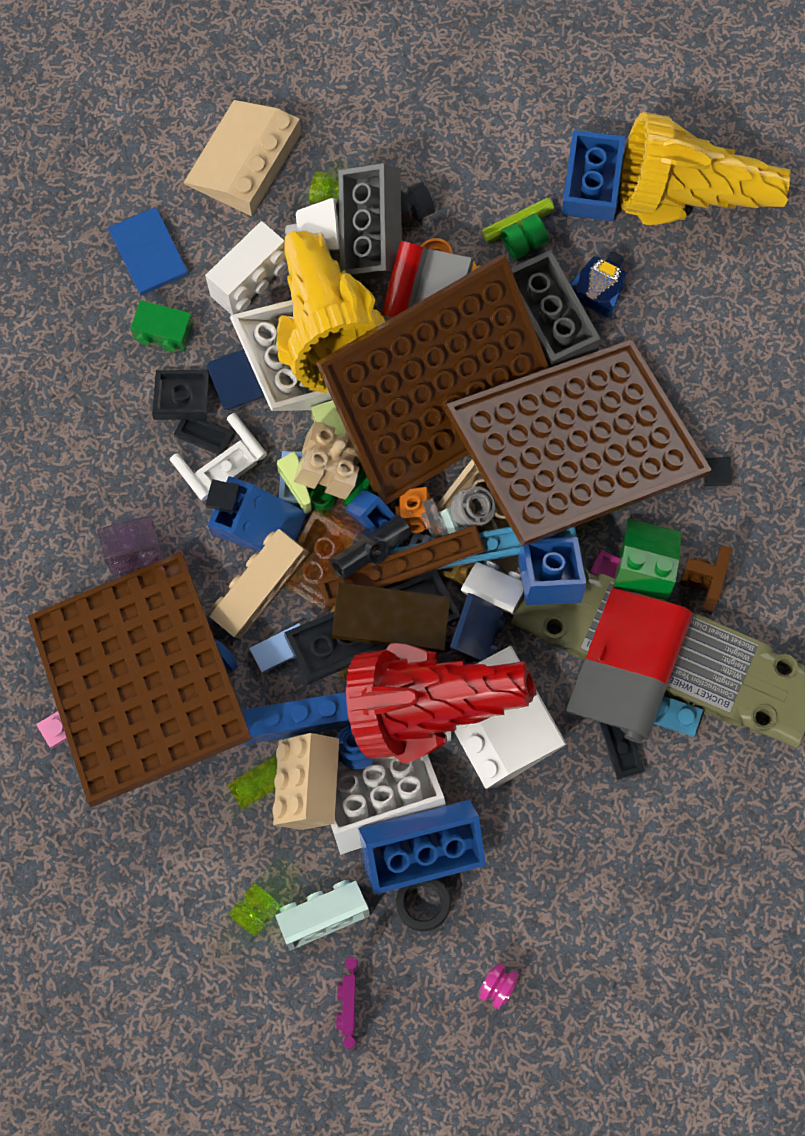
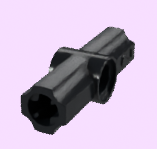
[330,515,412,580]

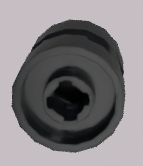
[401,181,435,227]

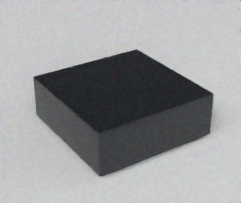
[703,457,732,487]
[205,479,240,514]

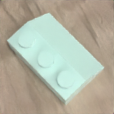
[275,880,370,951]

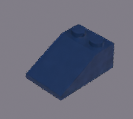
[451,593,507,662]

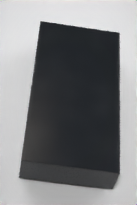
[174,420,234,456]

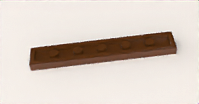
[317,525,485,608]

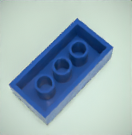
[358,800,486,895]

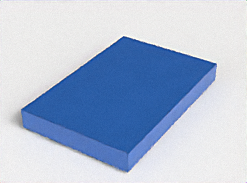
[108,207,188,296]

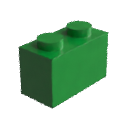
[130,300,193,352]

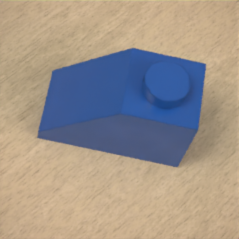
[345,490,399,548]

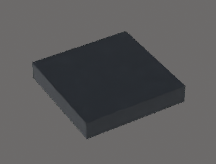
[152,370,210,420]

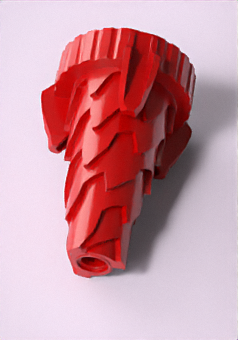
[346,643,537,764]

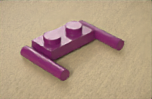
[336,957,359,1052]

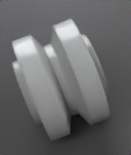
[451,486,495,528]

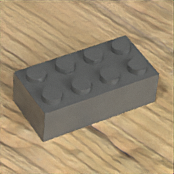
[338,163,402,280]
[511,250,601,368]

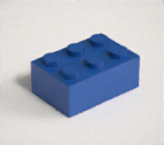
[561,130,625,222]

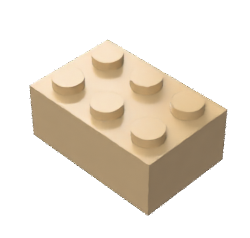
[272,733,339,830]

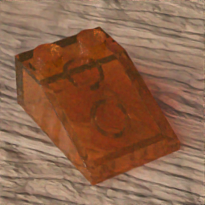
[283,509,363,610]

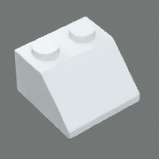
[461,561,524,615]

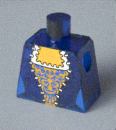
[570,251,627,319]

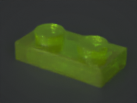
[227,756,278,810]

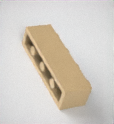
[209,529,309,639]

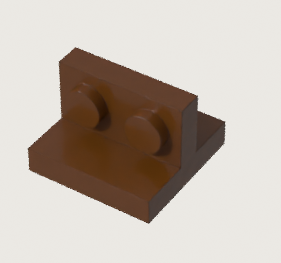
[680,545,732,615]

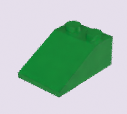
[613,518,681,601]

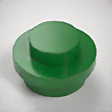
[309,486,335,513]

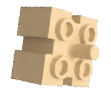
[294,421,360,499]

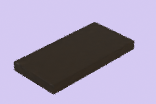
[331,582,450,653]

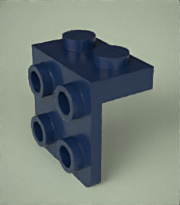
[207,349,265,410]

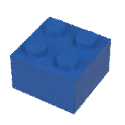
[518,537,586,605]

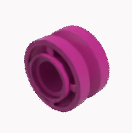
[478,962,519,1010]

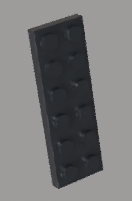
[284,570,461,685]

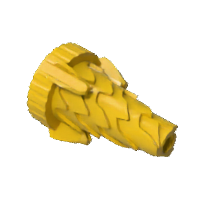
[619,112,791,225]
[276,231,385,393]

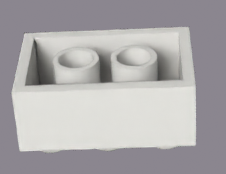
[205,221,288,315]

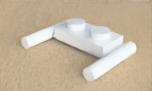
[170,413,267,501]

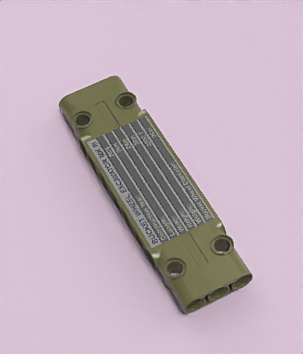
[511,567,805,749]

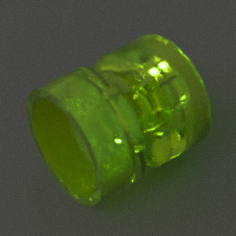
[308,170,339,204]
[227,882,282,938]

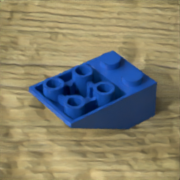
[208,476,307,552]

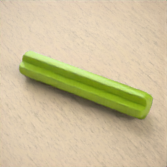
[482,198,554,243]

